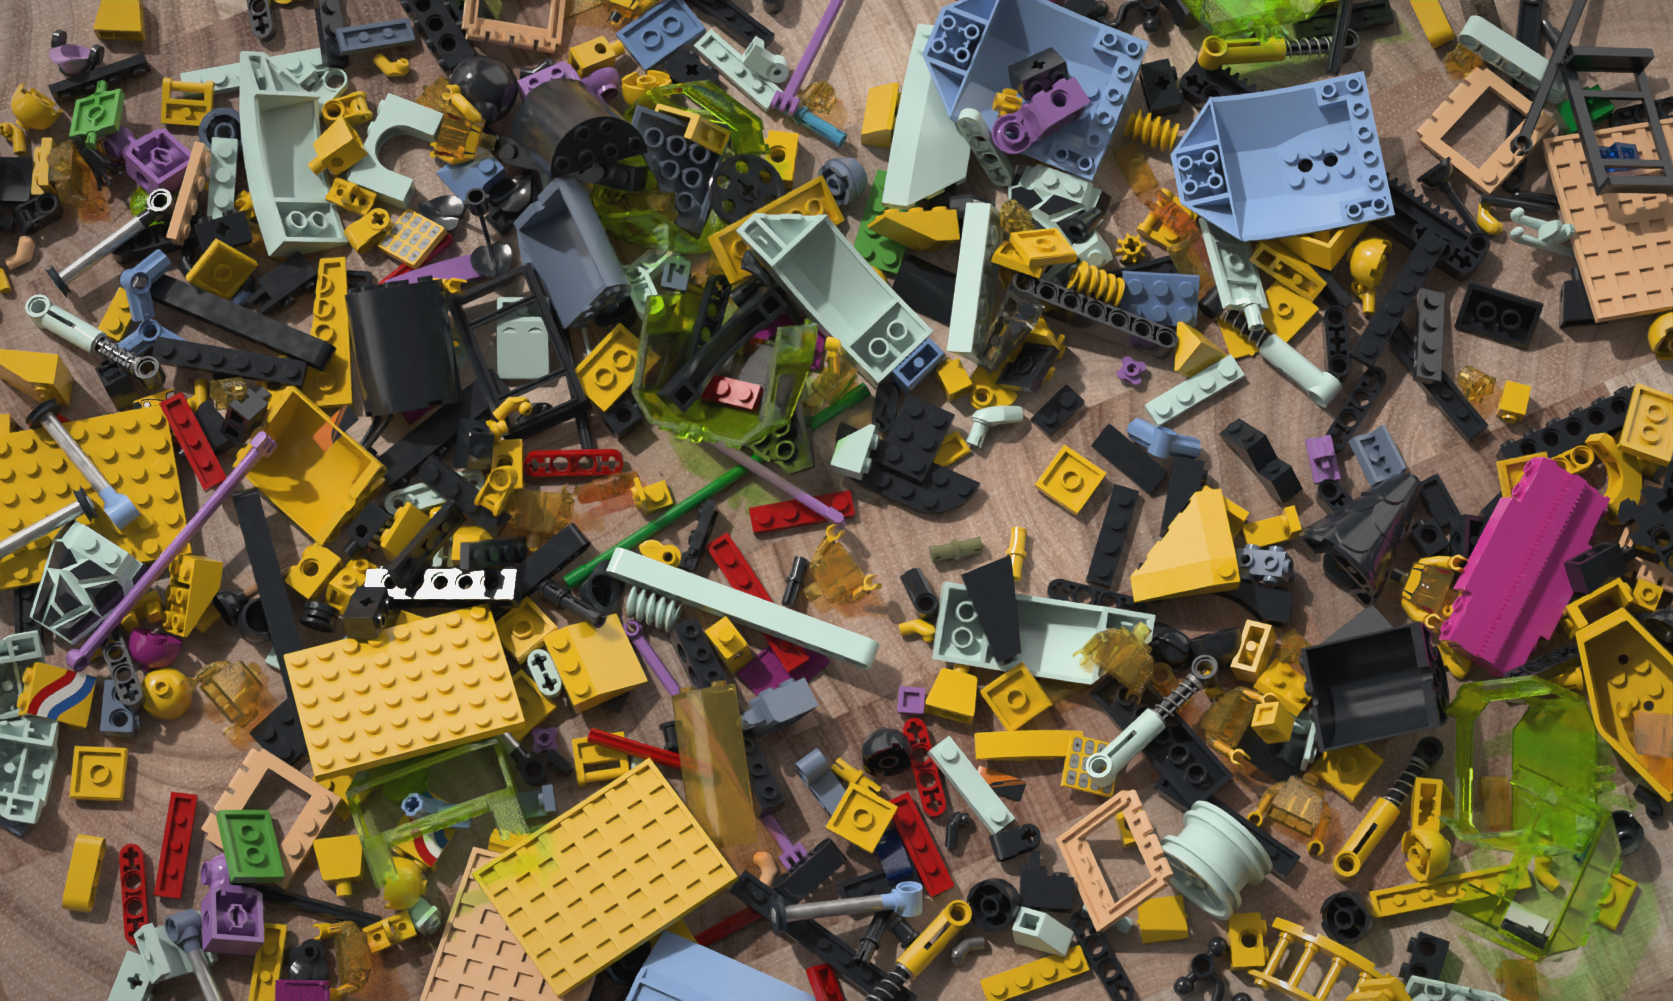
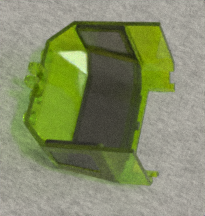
[631,293,819,449]

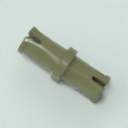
[929,537,983,563]

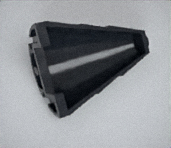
[1298,473,1422,608]

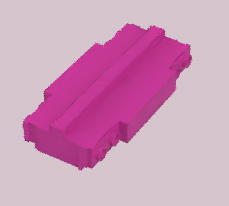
[1438,457,1611,680]

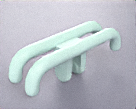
[1510,207,1576,258]

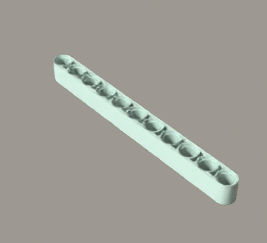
[606,548,880,670]

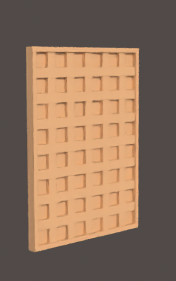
[1541,118,1673,323]
[420,847,596,1001]

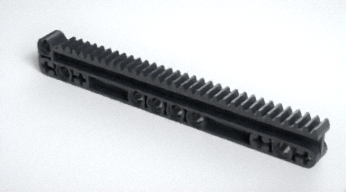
[1179,55,1490,281]

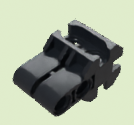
[1617,486,1673,573]

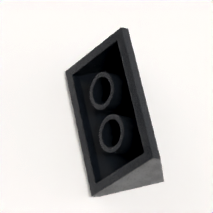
[892,254,957,326]
[1454,281,1544,350]

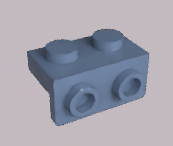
[1348,425,1407,487]

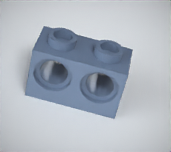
[100,680,142,738]

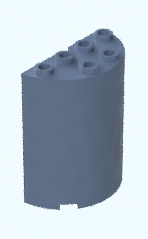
[514,175,632,330]

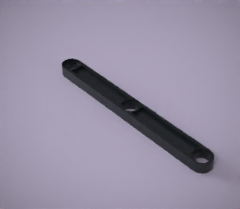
[1501,0,1543,193]

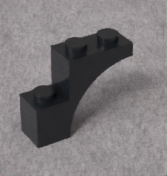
[1219,418,1303,504]

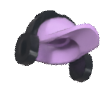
[49,29,105,77]

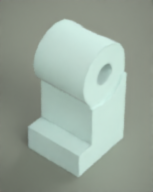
[742,36,788,83]

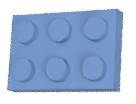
[616,0,706,73]
[1120,271,1200,327]

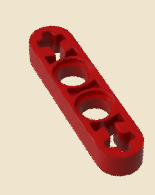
[523,449,624,477]
[903,718,946,819]
[119,843,150,947]

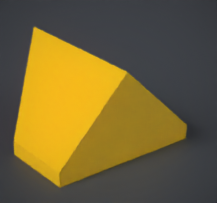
[1174,322,1228,378]
[1410,777,1463,832]

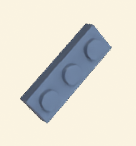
[336,18,415,55]

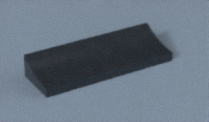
[1089,659,1234,808]

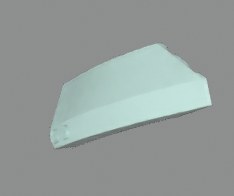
[882,24,971,210]
[239,51,348,257]
[736,213,933,389]
[932,581,1155,685]

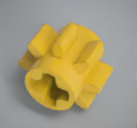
[992,88,1022,118]
[234,190,257,222]
[1115,233,1147,265]

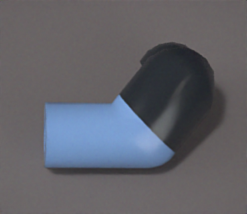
[230,274,256,306]

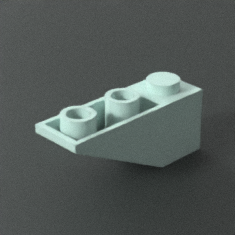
[1042,229,1113,290]

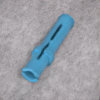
[777,102,848,148]

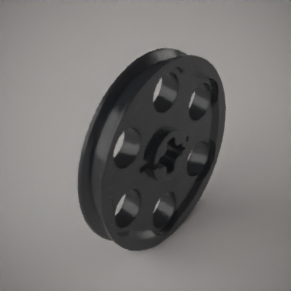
[708,154,785,225]

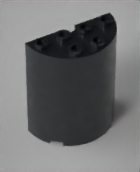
[512,78,648,179]
[344,275,464,417]
[1299,621,1450,752]

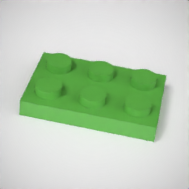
[216,810,285,883]

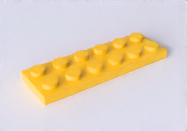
[707,175,845,284]

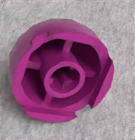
[128,628,183,672]

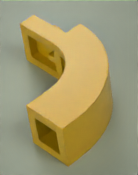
[1585,433,1642,525]

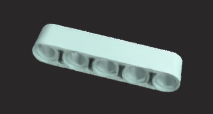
[1458,16,1567,104]

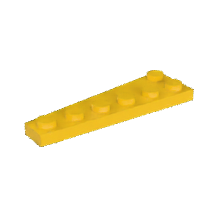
[303,257,353,408]

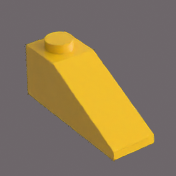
[1249,239,1326,302]

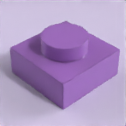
[897,686,925,716]

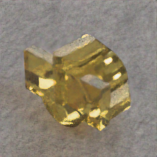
[1442,42,1483,78]
[414,76,453,115]
[797,80,837,115]
[999,199,1035,234]
[1457,365,1496,404]
[210,377,247,410]
[1274,627,1313,666]

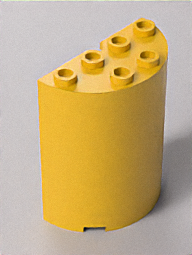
[232,386,387,545]

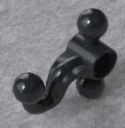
[1096,0,1162,36]
[1173,936,1252,1001]

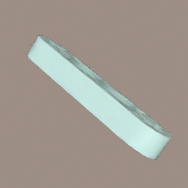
[957,108,1014,186]

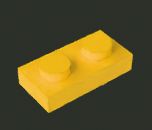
[98,287,133,343]

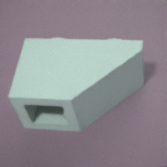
[830,424,880,480]
[1012,906,1074,958]

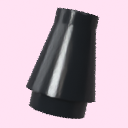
[1067,207,1103,241]

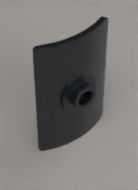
[0,156,33,204]
[1230,705,1306,788]

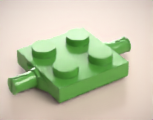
[69,80,125,150]

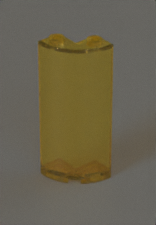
[671,680,758,850]

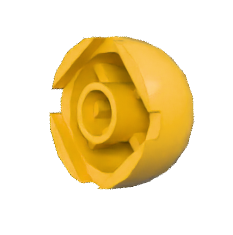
[622,70,672,111]
[10,83,63,131]
[1346,237,1392,290]
[1647,311,1673,361]
[141,667,193,720]
[1401,827,1452,882]
[384,856,428,910]

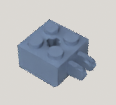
[736,678,819,739]

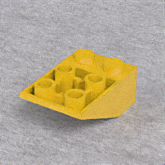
[867,206,960,252]
[162,554,224,637]

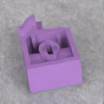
[518,61,619,102]
[992,77,1091,154]
[103,125,191,195]
[201,853,264,956]

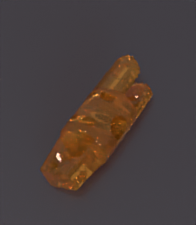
[1144,189,1202,244]
[575,470,642,505]

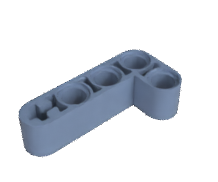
[795,748,860,851]

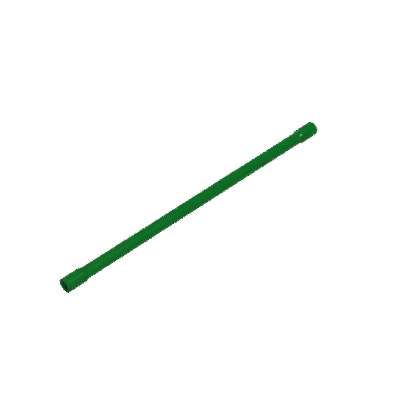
[563,382,871,590]

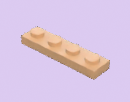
[166,141,212,246]

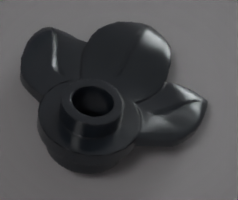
[283,939,329,980]

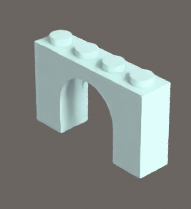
[346,93,446,210]

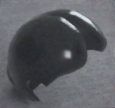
[448,55,519,127]

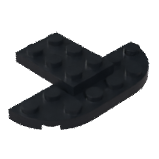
[836,394,980,515]

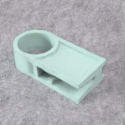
[309,68,349,118]

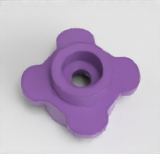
[1117,356,1146,385]
[531,726,558,753]

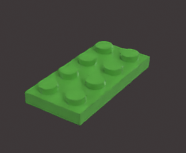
[853,169,922,276]

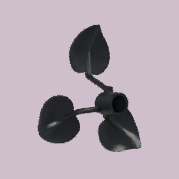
[418,174,531,279]
[730,249,802,335]

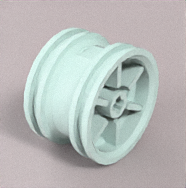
[1159,800,1273,920]

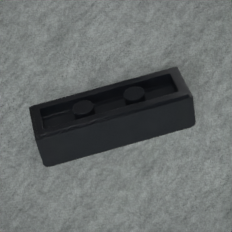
[1091,423,1167,496]

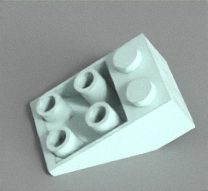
[497,297,551,380]

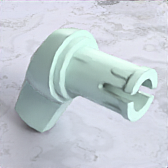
[966,405,1023,449]

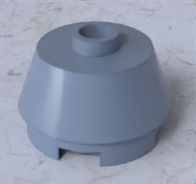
[199,107,243,154]
[817,157,868,206]

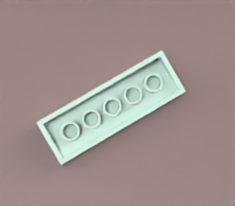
[947,203,1005,365]

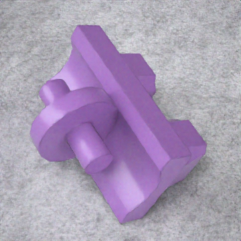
[1305,435,1340,485]

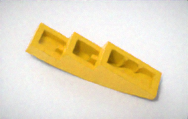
[974,730,1084,762]

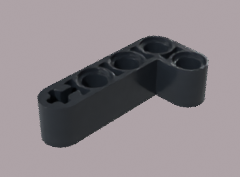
[111,197,205,264]

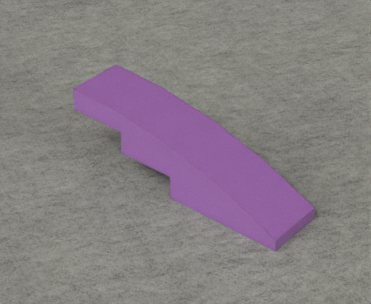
[384,254,489,288]

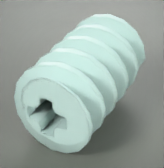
[625,585,683,633]

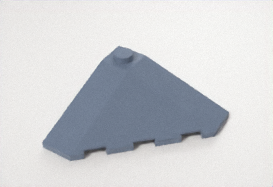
[631,105,730,234]

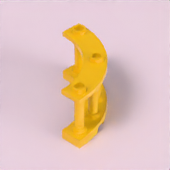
[1247,917,1406,1001]

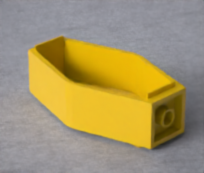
[1575,607,1673,802]

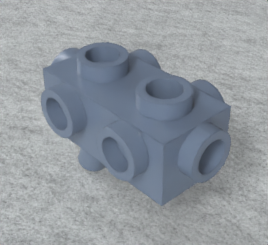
[1236,544,1295,586]

